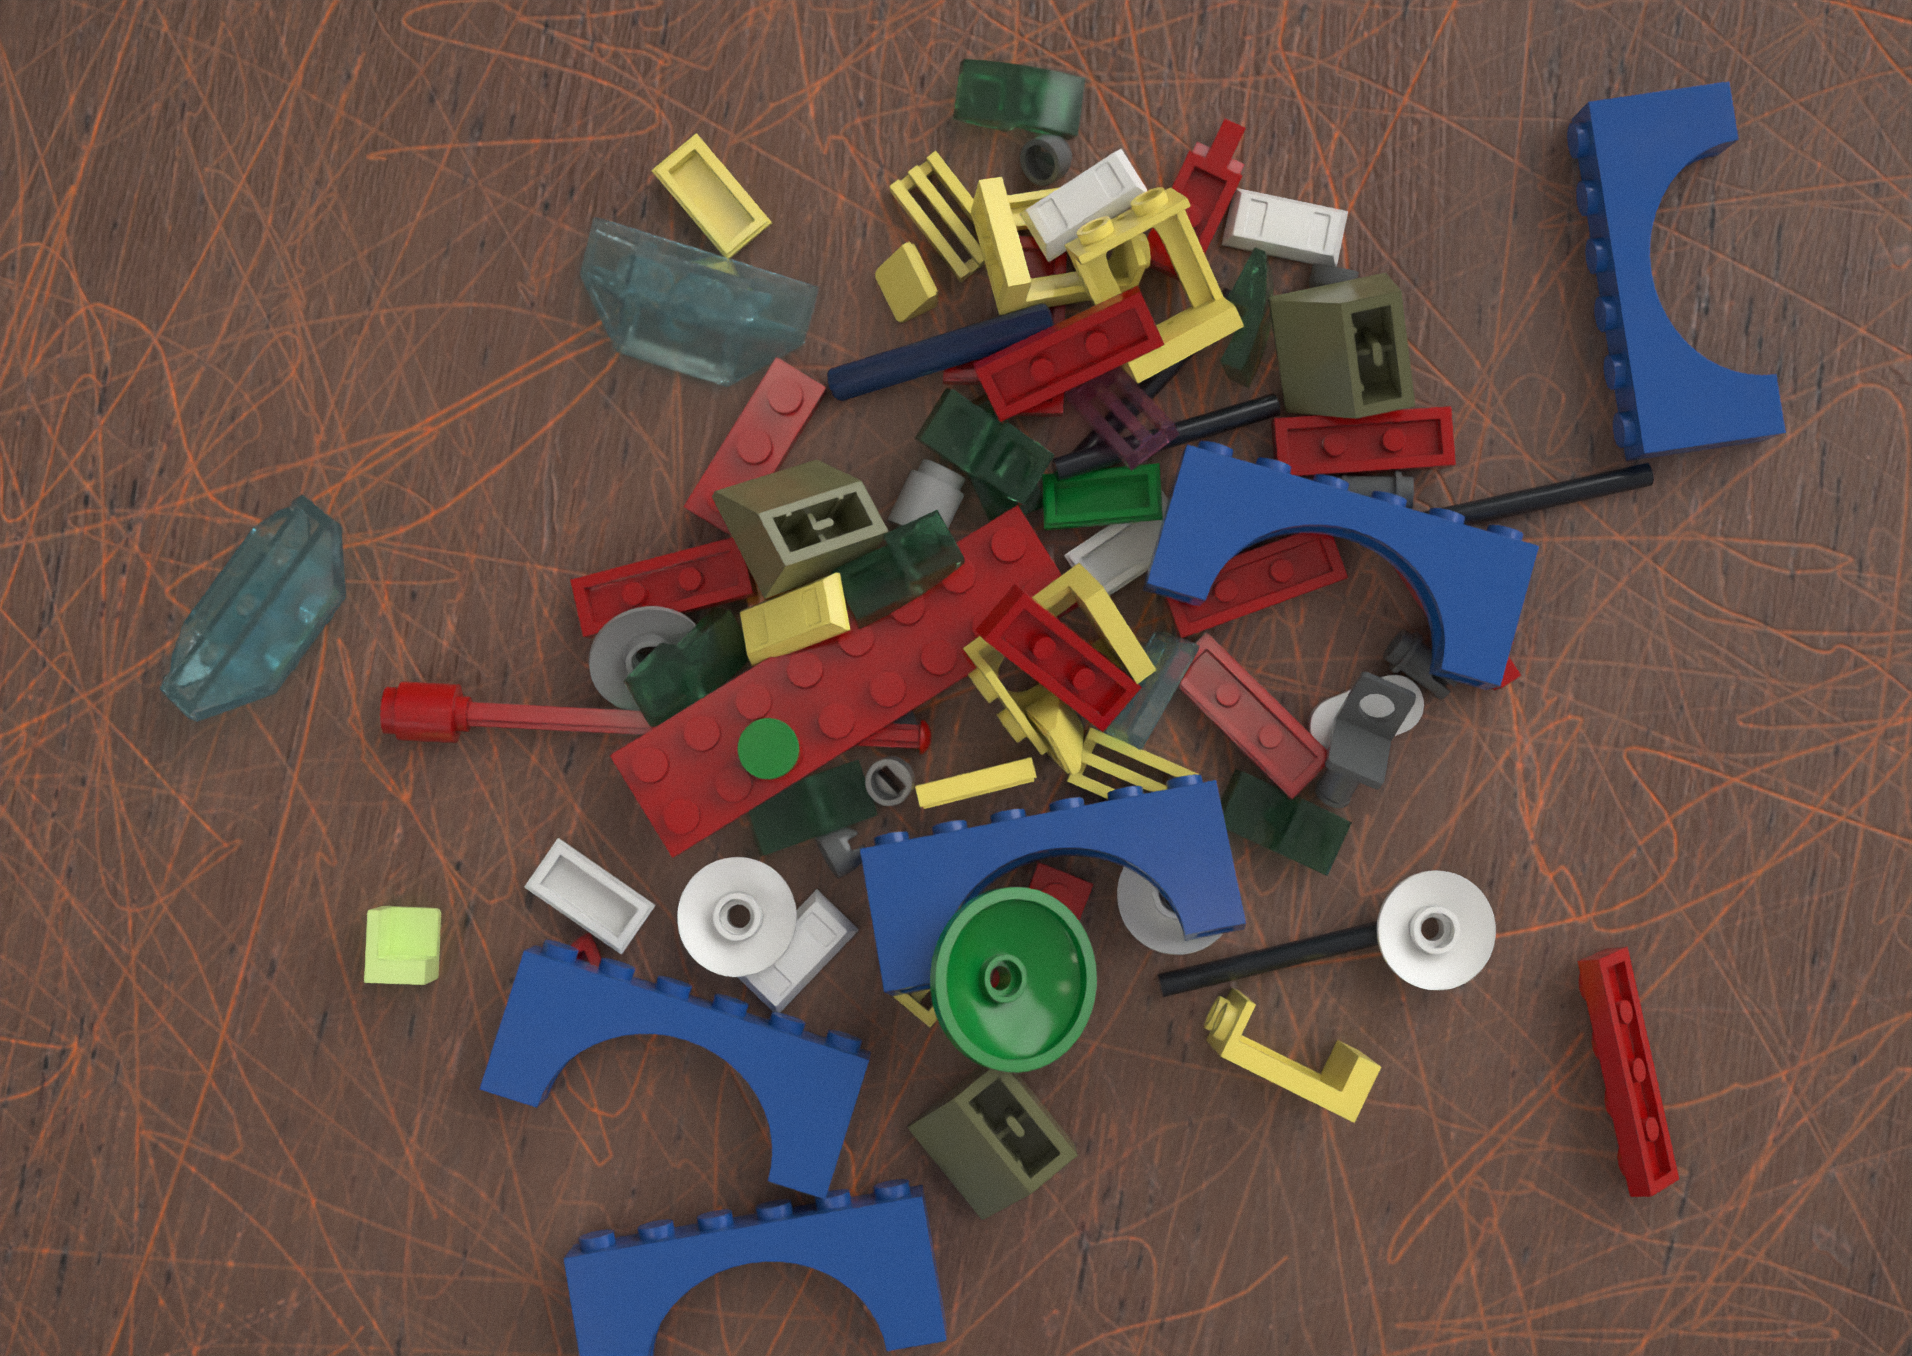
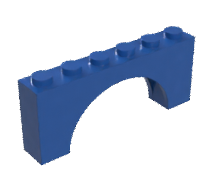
[1567,81,1786,461]
[1143,441,1539,690]
[860,774,1246,996]
[479,940,871,1199]
[563,1179,947,1356]

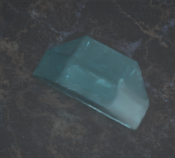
[580,217,820,387]
[159,494,346,722]

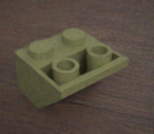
[1268,272,1415,419]
[712,459,889,599]
[907,1066,1078,1220]

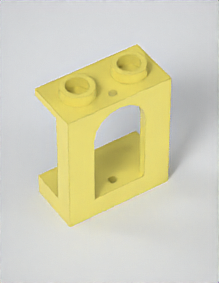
[971,177,1151,315]
[1064,187,1244,383]
[963,563,1156,755]
[1204,988,1381,1123]

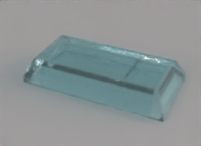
[1105,631,1200,750]

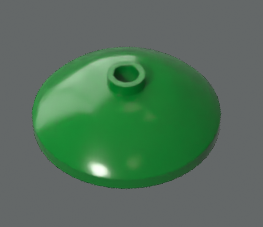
[930,887,1097,1073]

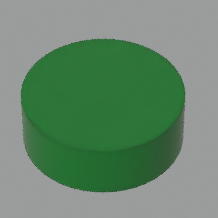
[738,718,800,780]

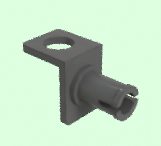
[1315,672,1416,808]

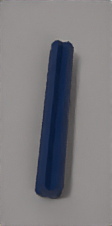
[827,303,1055,401]

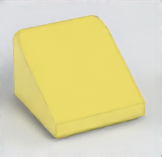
[875,241,938,323]
[1025,692,1084,776]

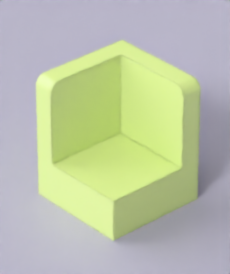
[364,906,441,985]

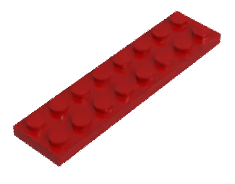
[609,505,1079,858]

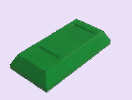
[1042,463,1163,531]

